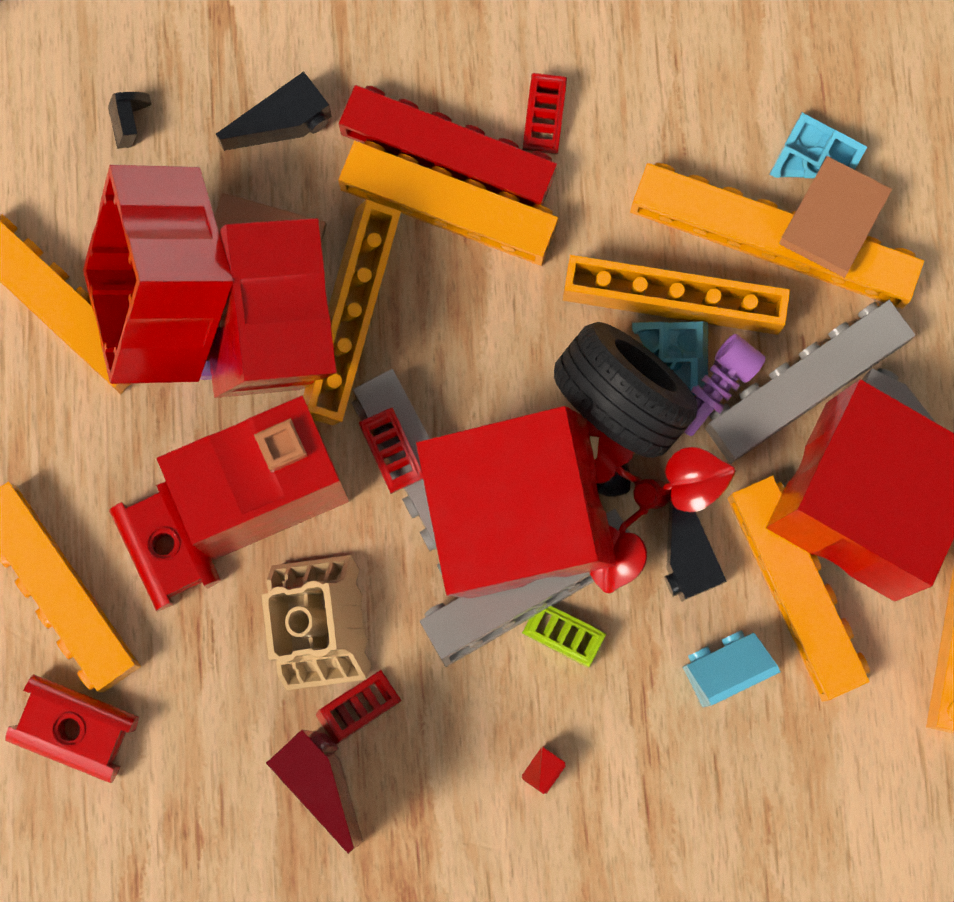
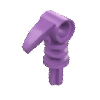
[684,334,766,436]

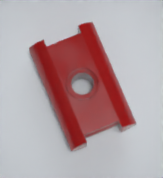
[109,482,221,611]
[5,674,139,783]

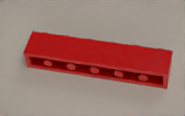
[338,85,557,207]

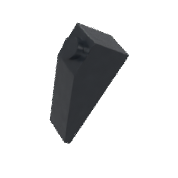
[216,71,332,151]
[664,492,727,602]

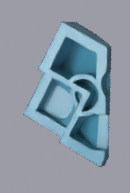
[769,112,867,178]
[632,321,708,396]

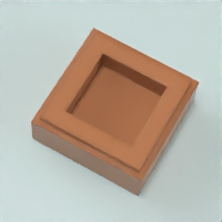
[254,418,308,473]

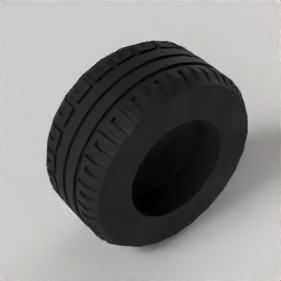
[554,322,698,458]

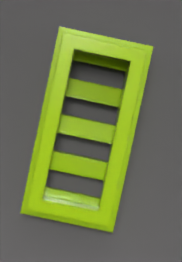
[522,606,606,668]

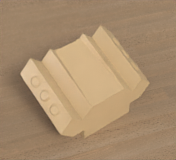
[261,555,371,690]

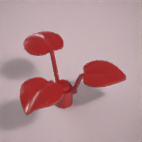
[586,420,736,594]

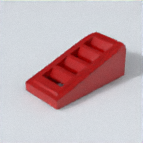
[522,73,567,154]
[359,407,423,494]
[316,670,402,745]

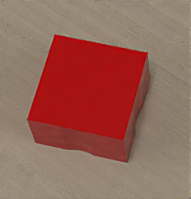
[83,165,233,384]
[209,218,337,398]
[766,379,954,602]
[156,395,349,561]
[416,406,617,598]

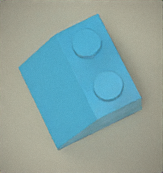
[683,630,781,708]

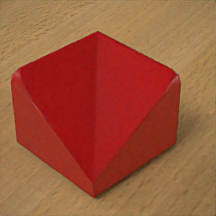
[521,747,566,794]

